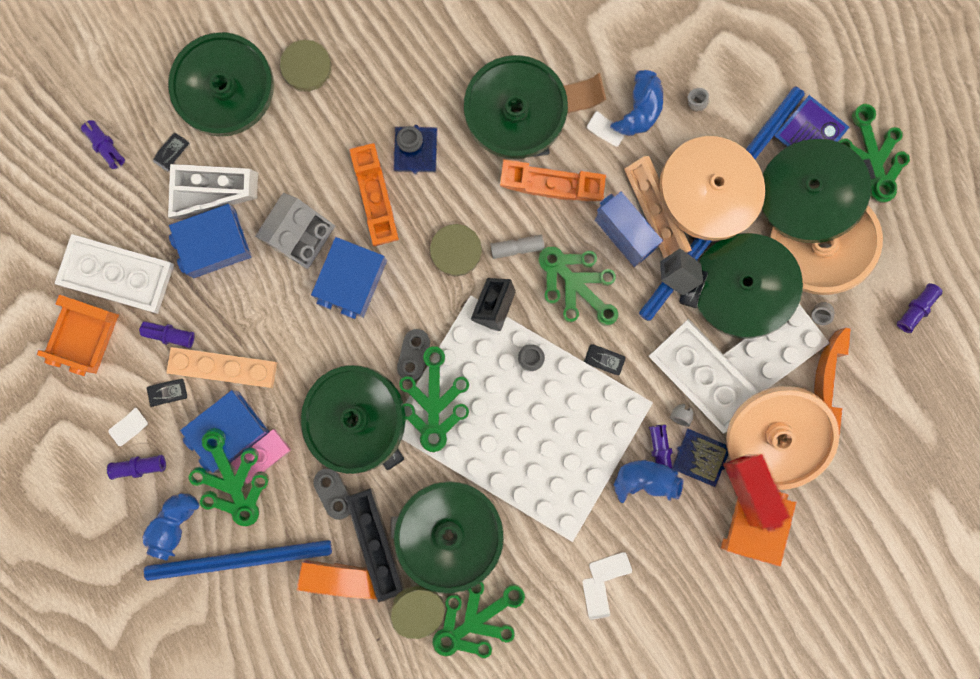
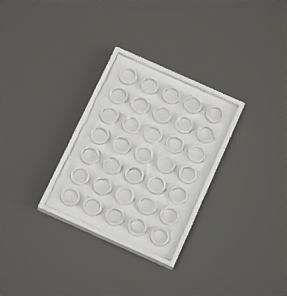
[402,295,653,542]

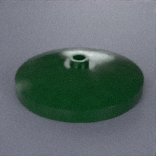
[168,32,274,137]
[464,55,568,159]
[762,139,871,243]
[697,233,803,339]
[301,365,406,474]
[394,481,504,593]

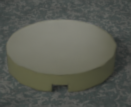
[280,40,332,92]
[430,224,482,277]
[389,585,445,639]

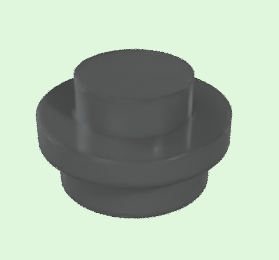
[397,126,423,153]
[518,344,545,371]

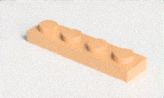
[624,156,692,259]
[166,347,277,388]

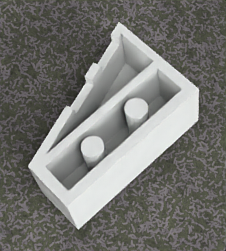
[168,164,258,220]

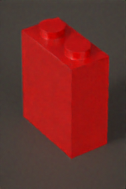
[723,453,791,532]

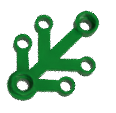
[839,104,910,203]
[539,247,619,326]
[399,346,469,452]
[188,428,269,526]
[432,581,525,659]

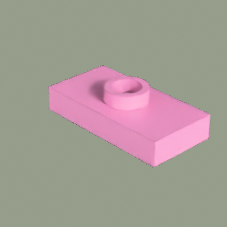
[231,429,291,484]

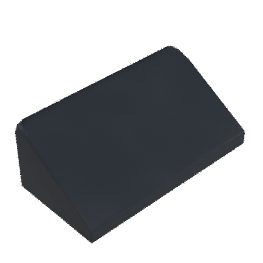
[471,278,516,331]

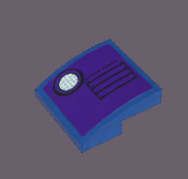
[774,95,850,147]

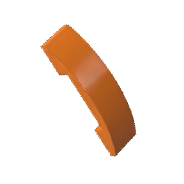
[349,143,399,247]
[500,159,606,201]
[814,328,851,435]

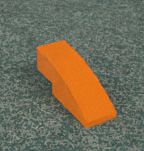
[297,560,377,599]

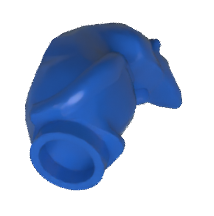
[610,70,664,136]
[614,460,683,503]
[143,493,199,561]

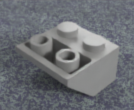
[255,193,335,269]

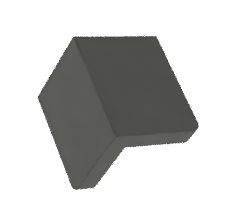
[660,248,703,295]

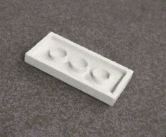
[54,234,174,314]
[723,304,829,392]
[649,319,760,434]

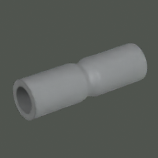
[490,235,544,259]

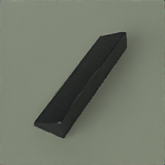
[345,488,405,602]

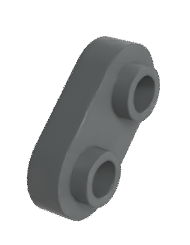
[397,329,431,382]
[313,468,350,520]

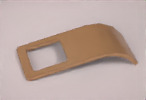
[564,73,607,113]

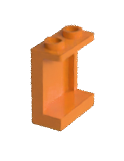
[36,294,119,376]
[721,492,796,567]

